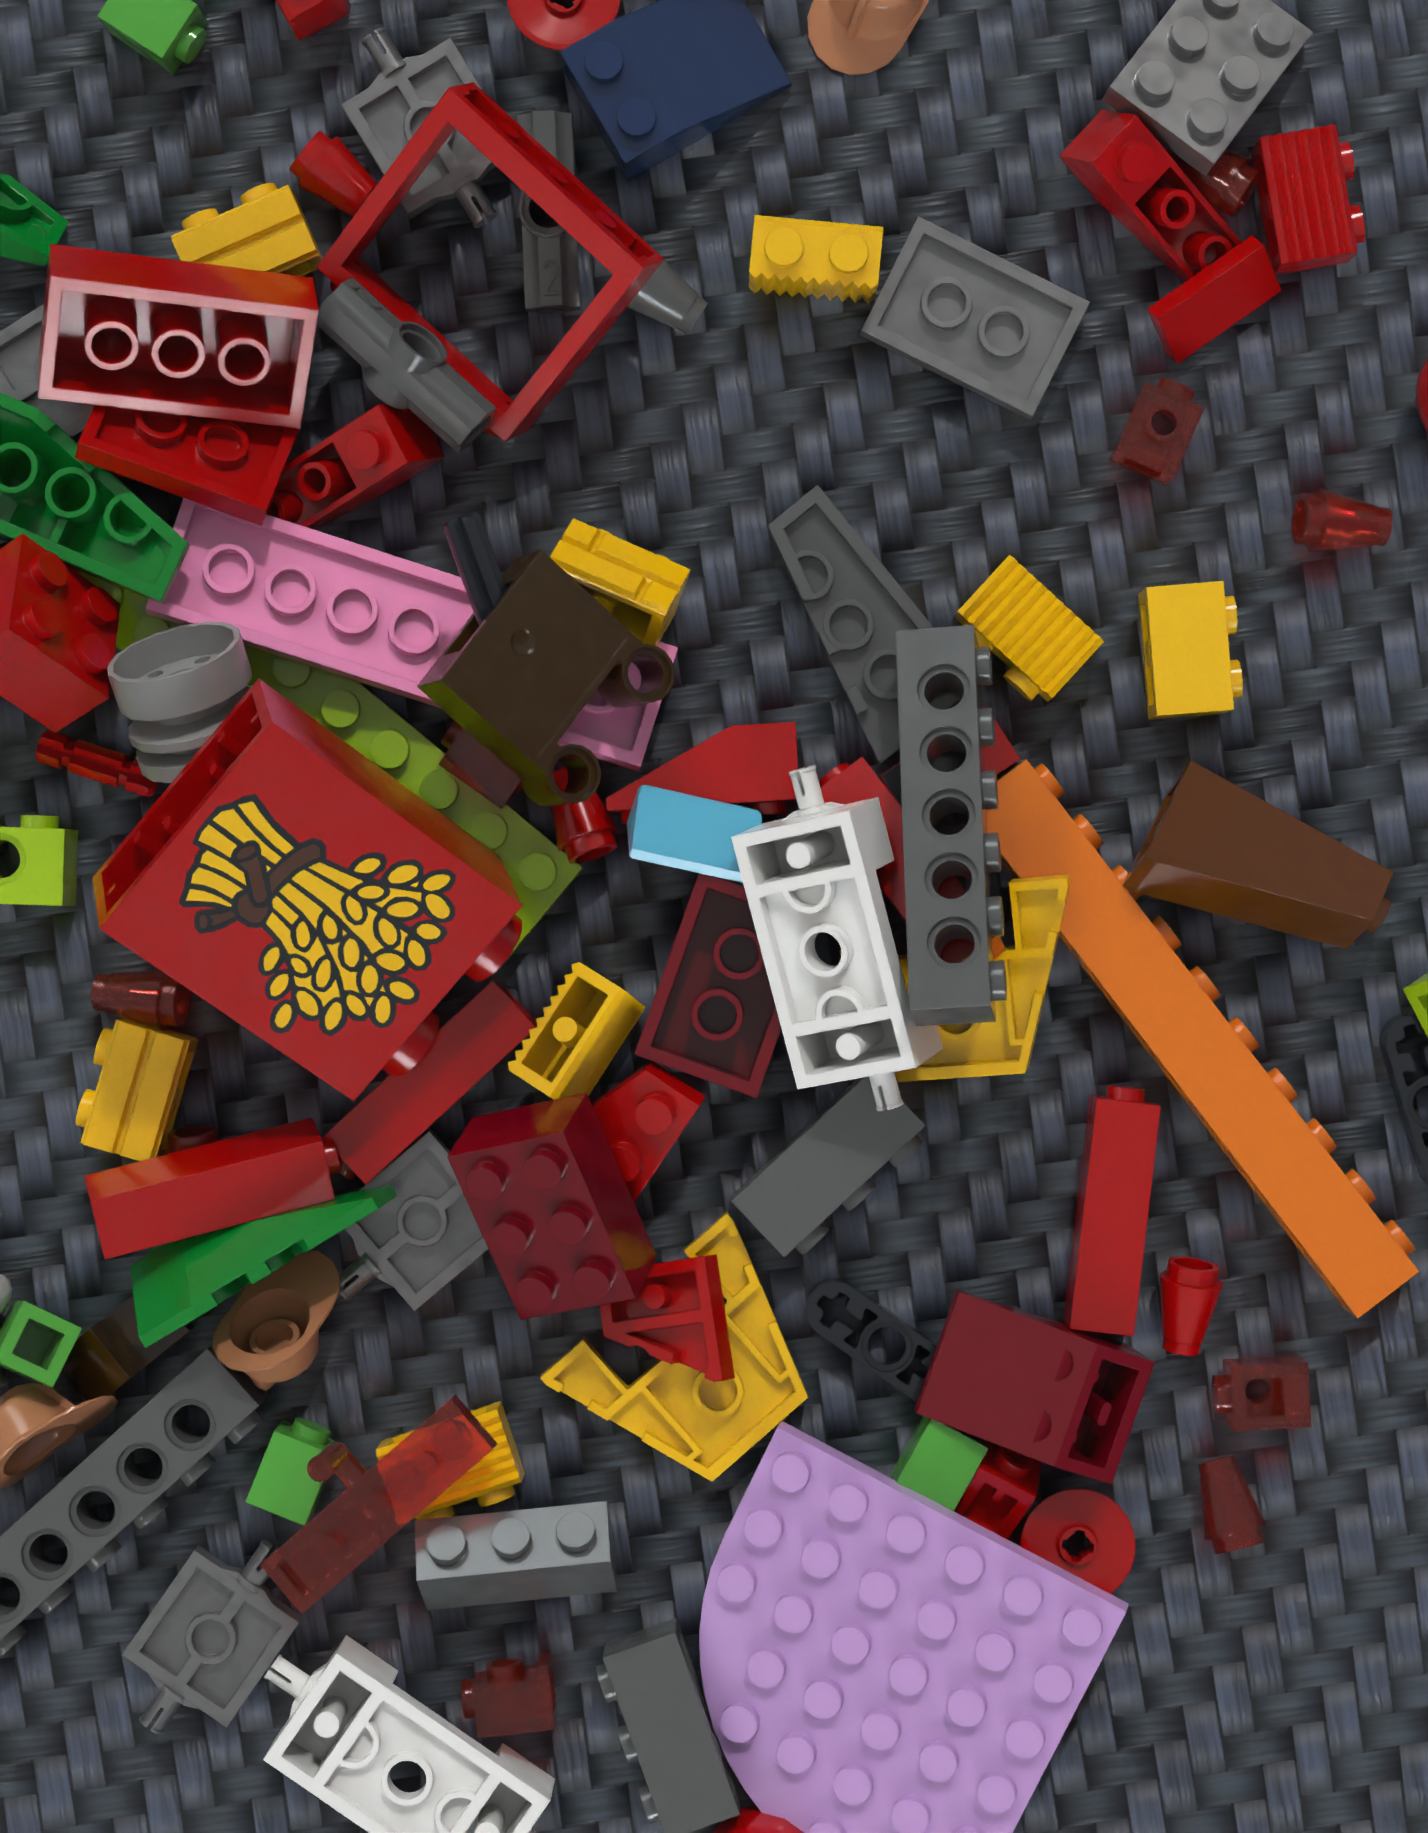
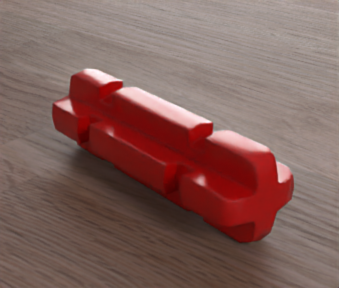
[35,730,159,797]

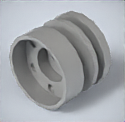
[107,622,252,783]

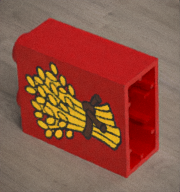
[92,678,523,1101]

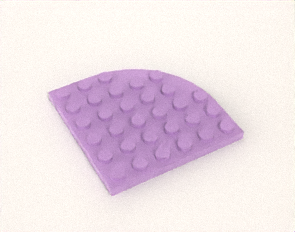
[699,1421,1129,1833]

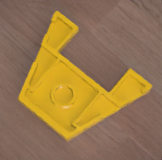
[839,874,1071,1082]
[540,1211,808,1482]

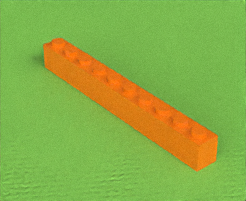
[967,759,1419,1318]

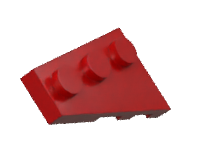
[75,405,304,526]
[592,1061,705,1202]

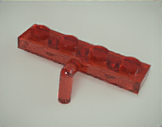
[260,1394,498,1614]

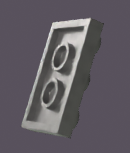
[1102,0,1313,176]
[860,216,1090,420]

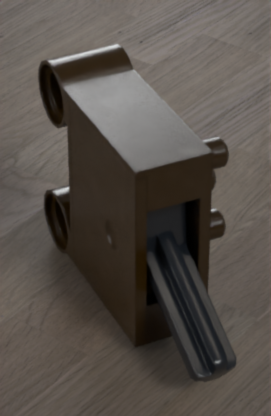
[417,512,675,807]

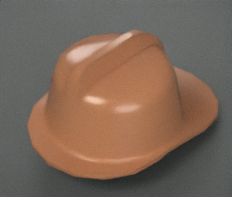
[807,0,929,75]
[212,1250,340,1391]
[0,1383,118,1490]

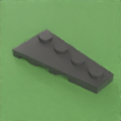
[768,485,963,765]

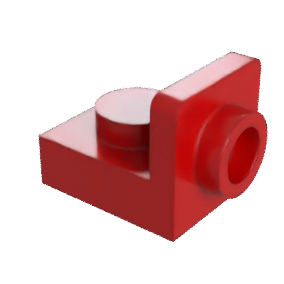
[954,1440,1042,1539]

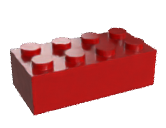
[38,244,319,428]

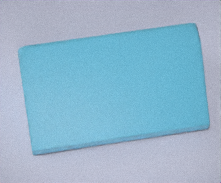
[627,785,762,883]

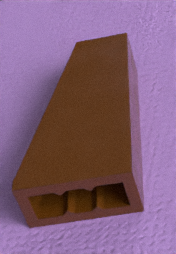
[1123,761,1394,949]

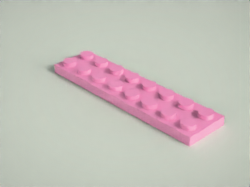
[146,498,678,772]

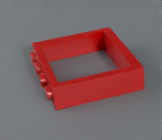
[317,82,665,442]

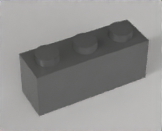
[731,1076,925,1257]
[415,1501,618,1611]
[596,1618,740,1833]

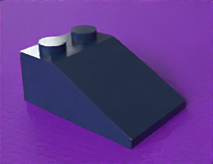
[560,0,792,181]

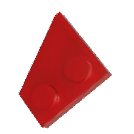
[599,1254,735,1382]

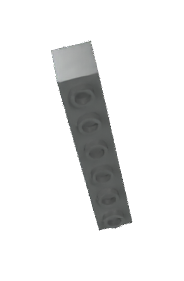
[895,625,1007,1026]
[0,1345,269,1657]

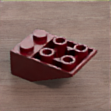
[914,1290,1155,1484]

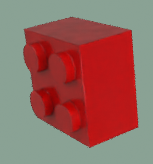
[0,534,121,733]

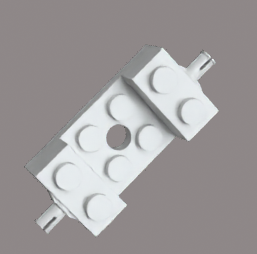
[731,765,943,1111]
[263,1635,555,1833]

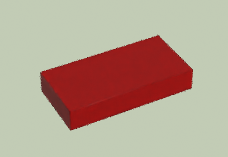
[1147,235,1282,364]

